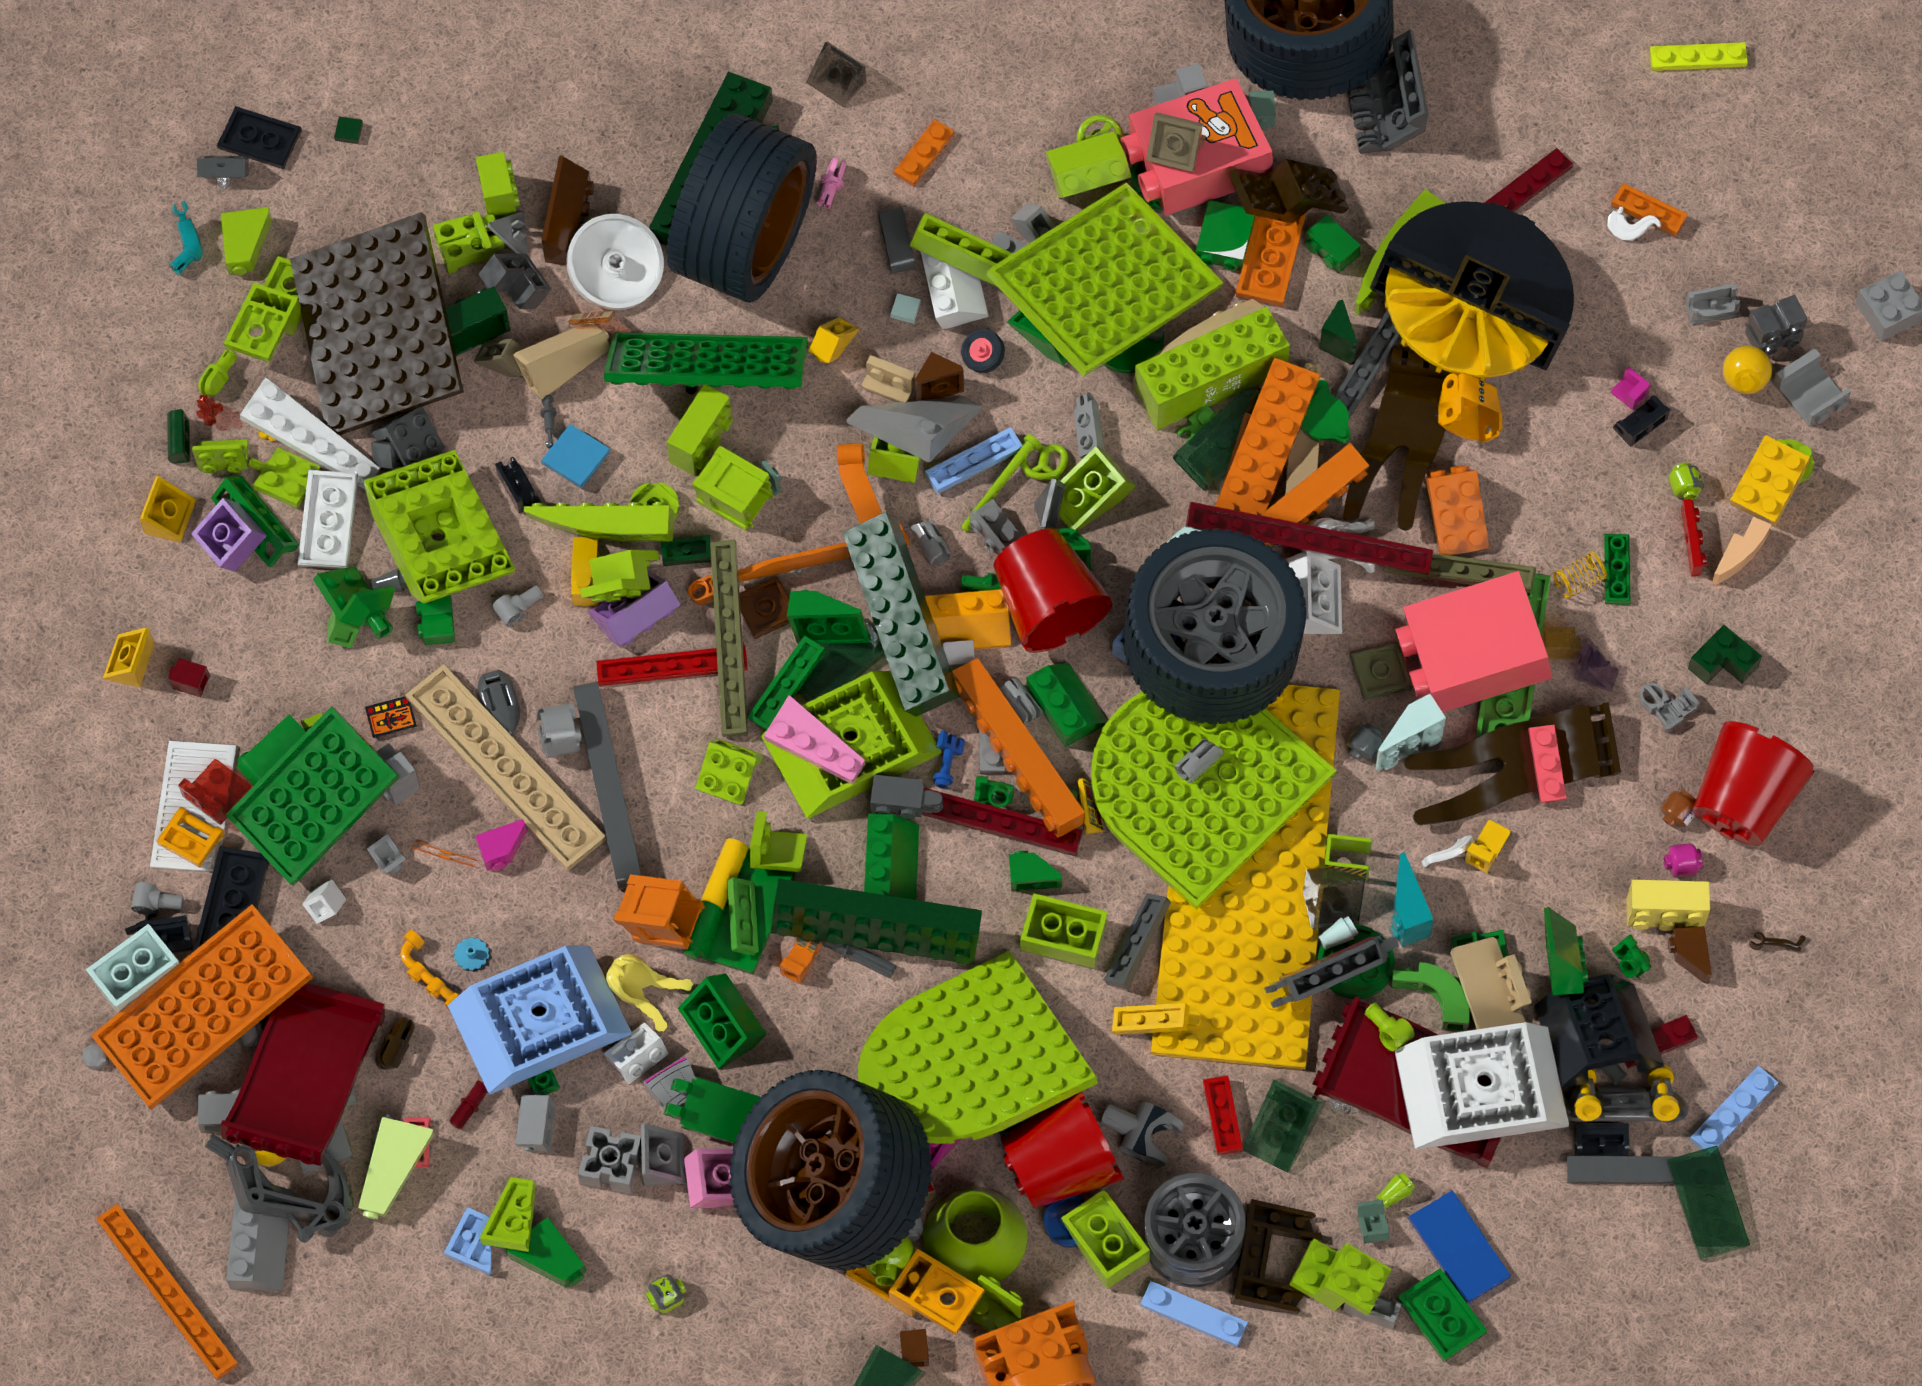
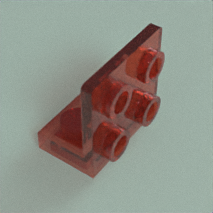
[178,759,252,825]

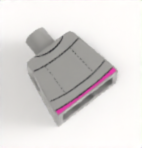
[644,1056,696,1118]

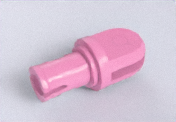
[816,157,846,209]

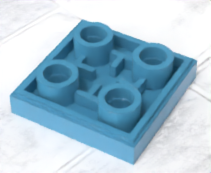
[541,424,610,489]

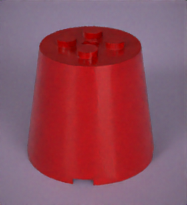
[993,528,1113,653]
[1693,721,1815,846]
[1000,1092,1125,1209]

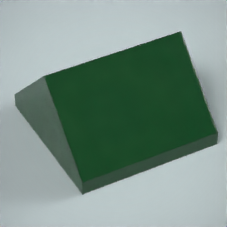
[1319,300,1357,364]

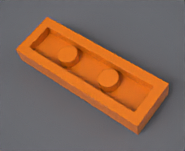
[894,119,954,187]
[1611,183,1688,237]

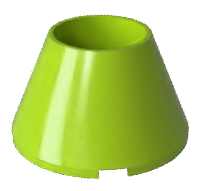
[923,1187,1027,1285]

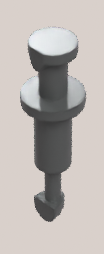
[540,395,557,449]

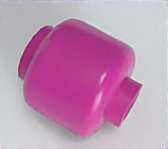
[1663,843,1703,878]

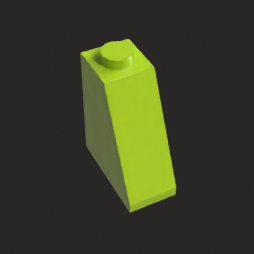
[221,207,272,276]

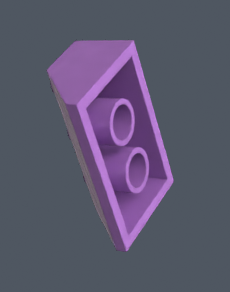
[588,571,680,647]

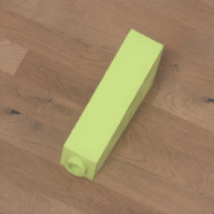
[358,1117,434,1220]

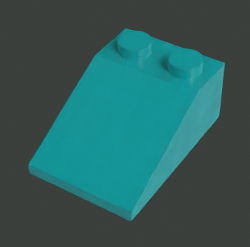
[1390,852,1434,947]

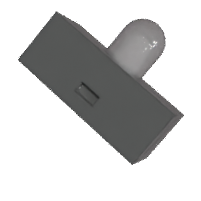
[197,156,249,193]

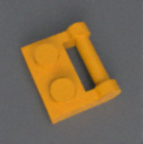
[156,807,225,868]

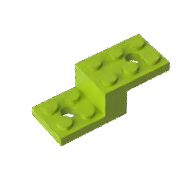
[224,256,302,363]

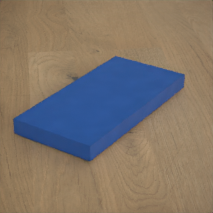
[1408,1190,1511,1304]

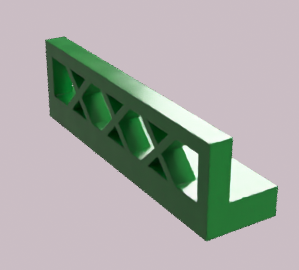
[211,476,299,567]

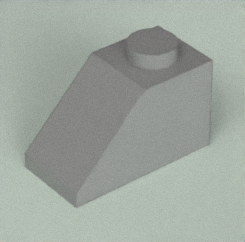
[1010,203,1055,243]

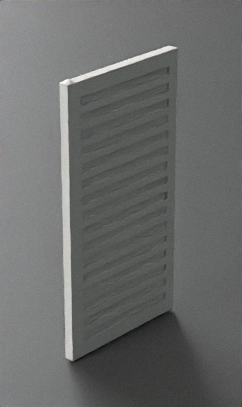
[150,741,237,872]

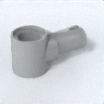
[492,585,543,628]
[131,882,184,913]

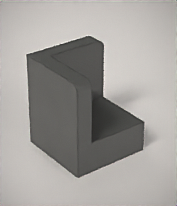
[371,438,404,469]

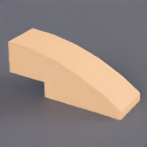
[1712,517,1772,585]

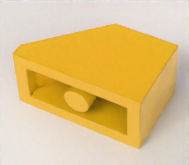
[808,317,860,363]

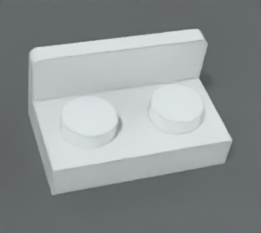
[604,1022,669,1084]

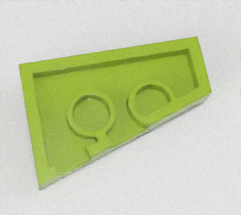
[480,1177,536,1252]

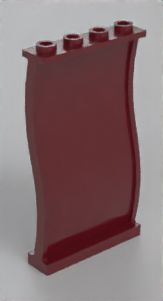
[221,983,385,1166]
[1312,996,1501,1168]

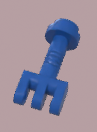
[933,730,965,789]

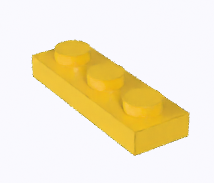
[1112,1003,1189,1035]

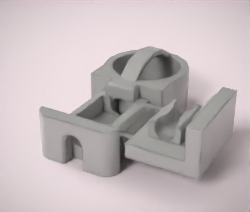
[1639,683,1700,733]

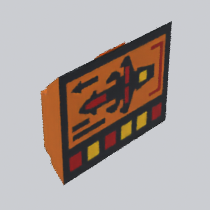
[365,696,417,738]

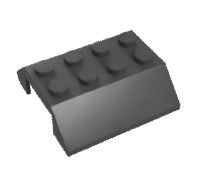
[1348,30,1428,154]

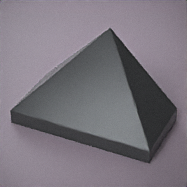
[1034,479,1066,529]

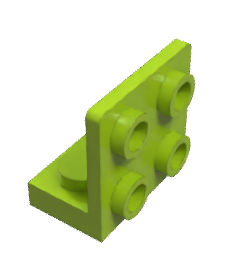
[192,439,249,474]
[696,738,764,805]
[750,811,807,872]
[968,1275,1024,1332]

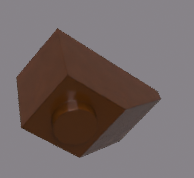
[1668,926,1712,983]

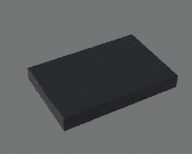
[217,106,302,170]

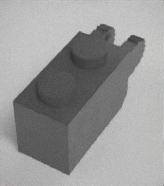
[870,775,943,819]

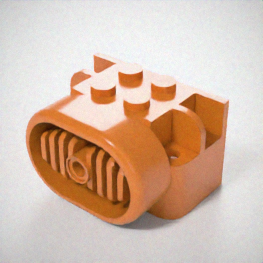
[974,1300,1096,1386]

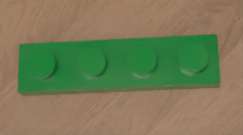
[747,635,826,730]

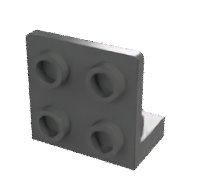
[372,407,445,467]

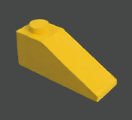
[571,537,598,606]

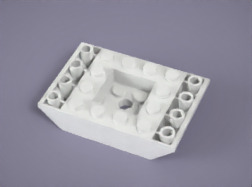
[1394,1022,1569,1150]

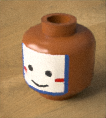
[1661,789,1696,828]

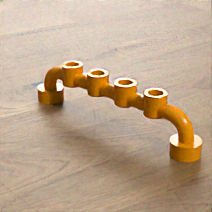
[400,929,459,1010]

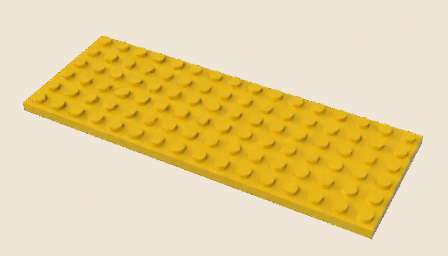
[1151,685,1340,1070]

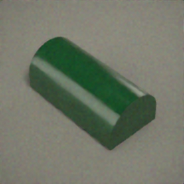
[167,409,190,464]

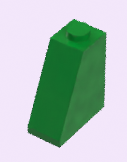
[505,1217,586,1288]

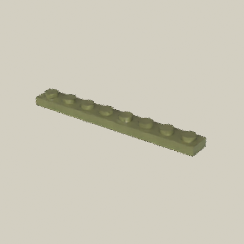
[710,539,748,737]

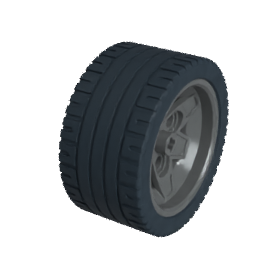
[1123,529,1306,724]

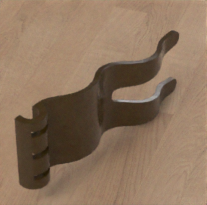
[1343,347,1458,531]
[1404,702,1621,826]

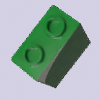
[1196,200,1256,271]

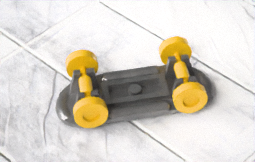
[1563,1064,1688,1122]

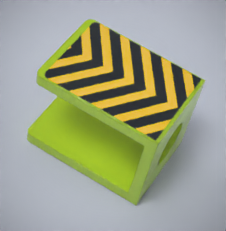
[1323,834,1372,881]

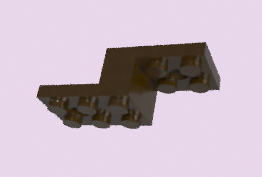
[1229,159,1349,224]

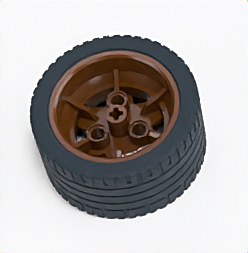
[1224,0,1394,100]
[667,113,817,303]
[730,1070,932,1270]

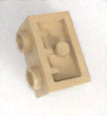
[862,355,915,403]

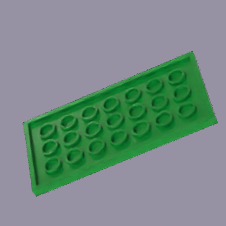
[604,332,808,389]

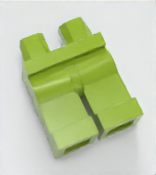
[432,211,505,274]

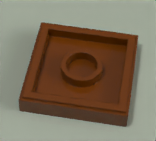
[740,576,790,640]

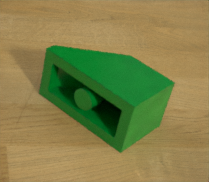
[1009,850,1062,891]

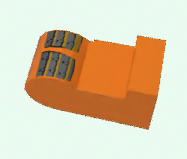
[780,938,822,984]

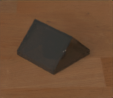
[806,41,866,107]

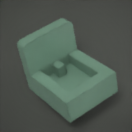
[1357,1199,1390,1244]

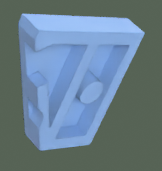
[444,1207,492,1276]

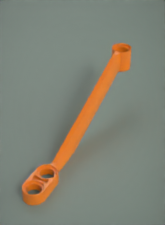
[837,443,882,524]
[688,523,910,605]

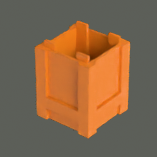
[613,874,705,949]

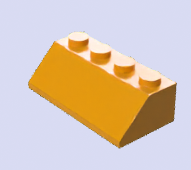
[925,589,1011,649]

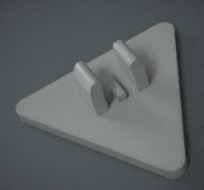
[488,212,528,255]

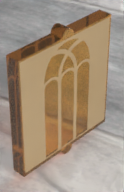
[569,311,615,325]

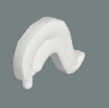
[1607,206,1662,241]
[1421,835,1475,867]

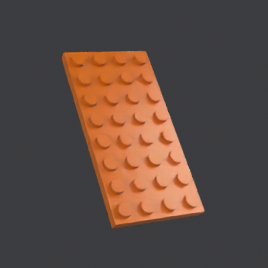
[91,904,314,1110]

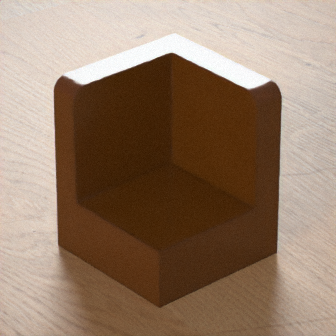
[900,1329,929,1369]

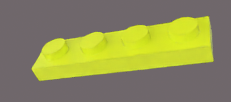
[1649,42,1748,71]

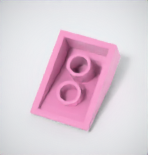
[684,1149,734,1208]

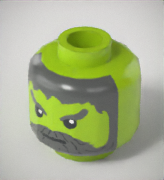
[1668,462,1704,500]
[645,1274,686,1314]

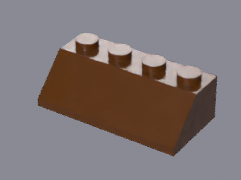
[541,156,594,265]

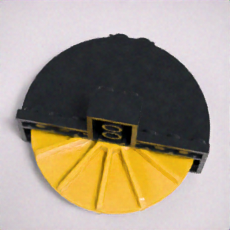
[1370,201,1574,381]

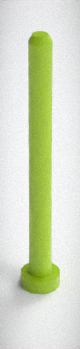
[961,434,1041,532]

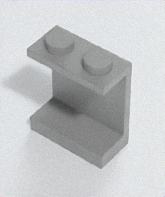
[1773,348,1851,427]

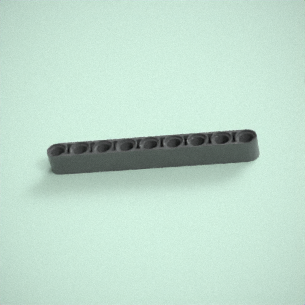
[573,681,641,890]

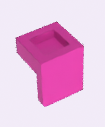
[1611,367,1651,410]

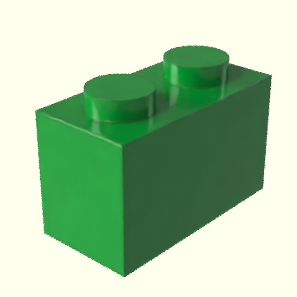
[1305,215,1361,273]

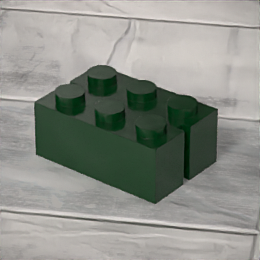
[446,286,511,356]

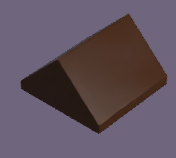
[915,352,964,401]

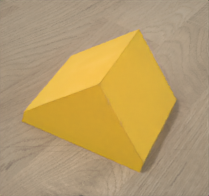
[140,476,197,542]
[103,627,155,688]

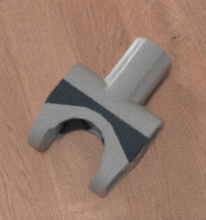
[1100,1102,1184,1166]

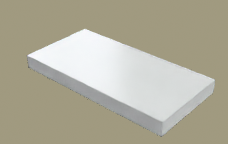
[298,470,359,569]

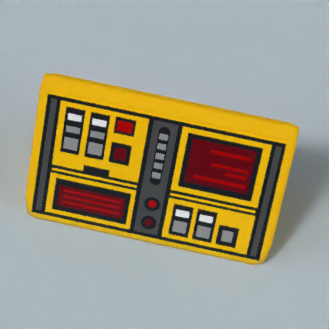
[1077,778,1104,834]

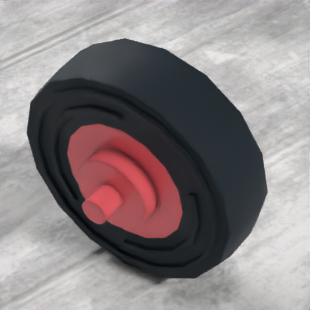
[961,329,1005,373]

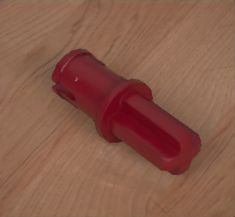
[449,1080,488,1129]

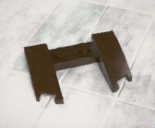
[1231,1199,1322,1314]

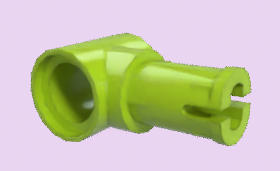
[1365,1002,1414,1051]

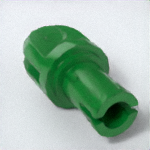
[961,573,1001,591]

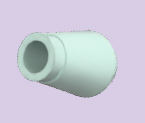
[1319,916,1358,950]

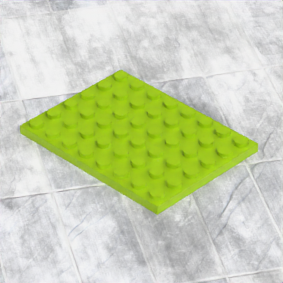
[986,183,1223,377]

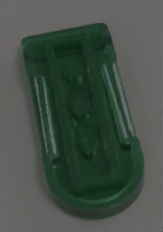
[1173,387,1262,491]

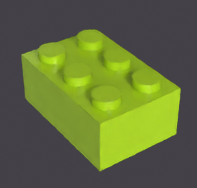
[666,385,733,476]
[1020,893,1108,969]

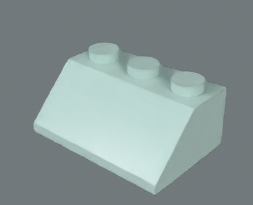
[86,924,179,1014]

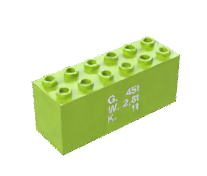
[1135,306,1290,430]

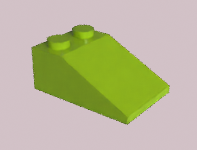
[867,436,921,483]
[1059,446,1136,531]
[1061,1189,1150,1289]

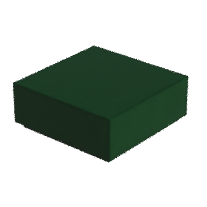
[334,116,363,144]

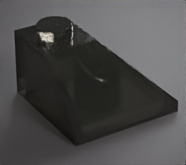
[1303,867,1365,929]

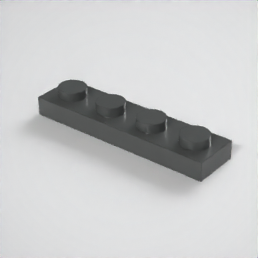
[1104,893,1171,989]

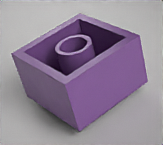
[191,498,267,572]

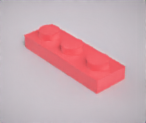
[1528,725,1567,804]

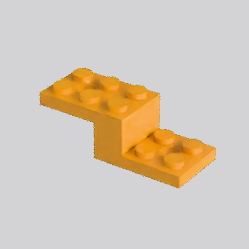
[845,1249,984,1335]

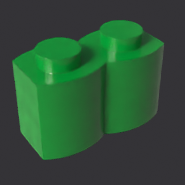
[416,595,455,646]

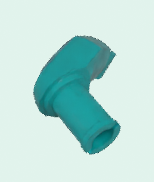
[169,201,203,275]

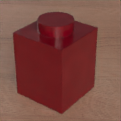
[168,658,210,697]

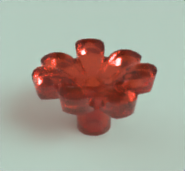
[196,395,223,426]

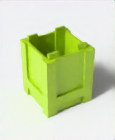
[692,445,774,531]

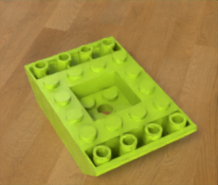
[364,450,516,604]
[761,671,942,820]

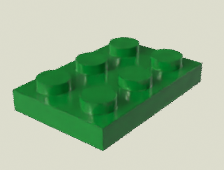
[1397,1268,1487,1362]

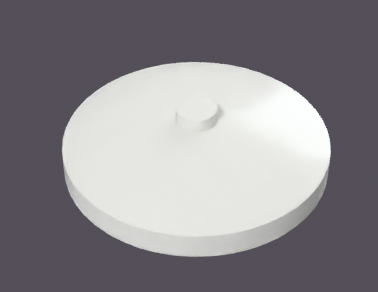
[566,214,664,310]

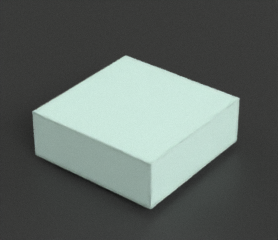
[890,293,921,324]

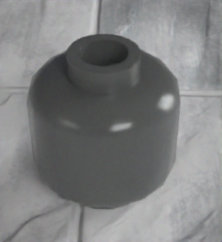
[1346,723,1383,761]

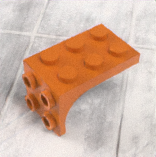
[1423,465,1489,555]

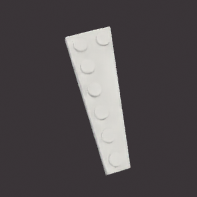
[240,378,380,490]

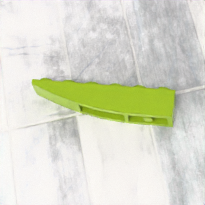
[1355,189,1446,315]
[524,502,674,541]

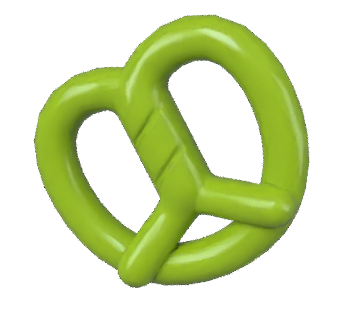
[1020,444,1068,480]

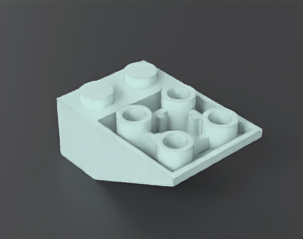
[1376,694,1446,771]

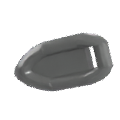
[478,670,520,735]

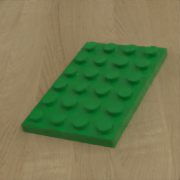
[226,706,400,886]

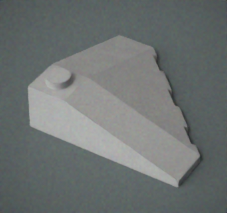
[847,396,982,462]

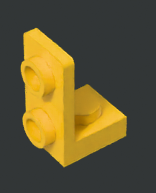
[1465,820,1510,873]

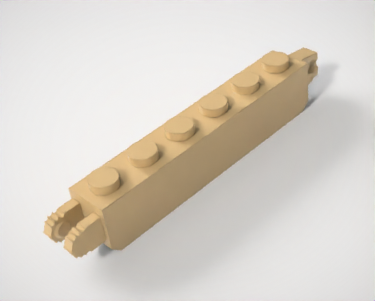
[1285,363,1324,520]

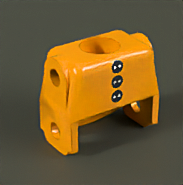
[1438,373,1502,443]

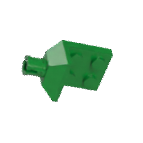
[313,566,395,639]

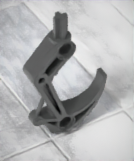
[205,1134,354,1243]

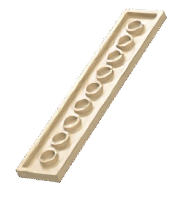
[405,664,606,872]

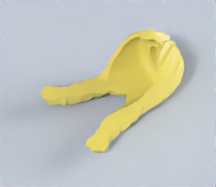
[606,954,694,1032]

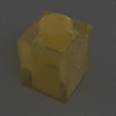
[1543,627,1581,660]

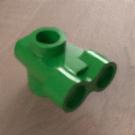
[974,775,1014,808]
[1612,934,1652,978]

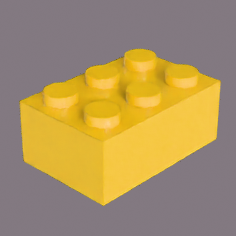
[1730,435,1810,527]

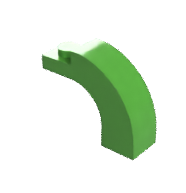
[1391,962,1469,1031]

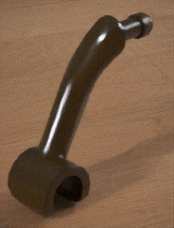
[1749,932,1806,952]

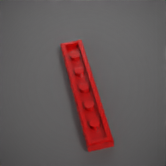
[596,645,748,686]

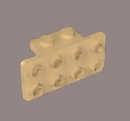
[1451,937,1532,1029]

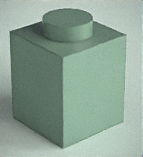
[1249,90,1276,130]

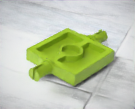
[249,447,321,509]

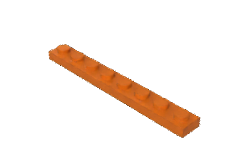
[96,1203,238,1381]

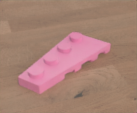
[764,695,865,785]

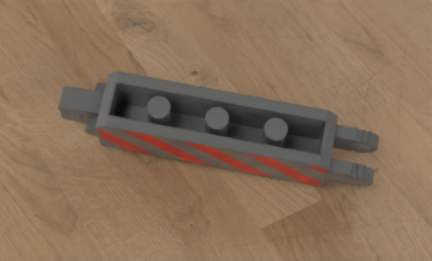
[1264,936,1399,1008]

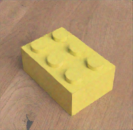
[1627,880,1710,931]

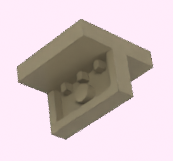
[1146,112,1206,172]

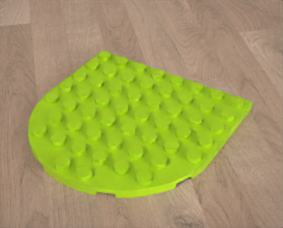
[1091,692,1337,910]
[858,950,1098,1144]

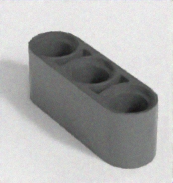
[878,206,915,274]

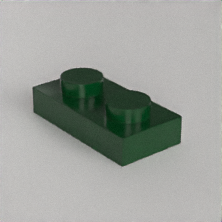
[661,535,711,567]

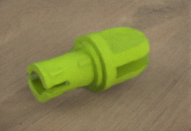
[198,349,238,397]

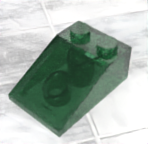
[1243,1078,1327,1173]

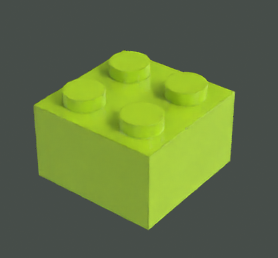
[475,151,520,220]

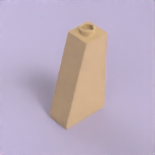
[513,321,610,399]

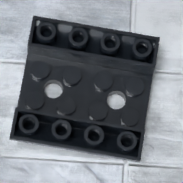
[1534,974,1664,1088]

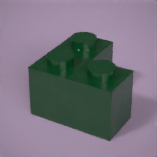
[1688,624,1762,685]

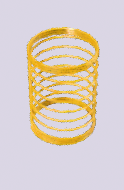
[1553,552,1607,599]

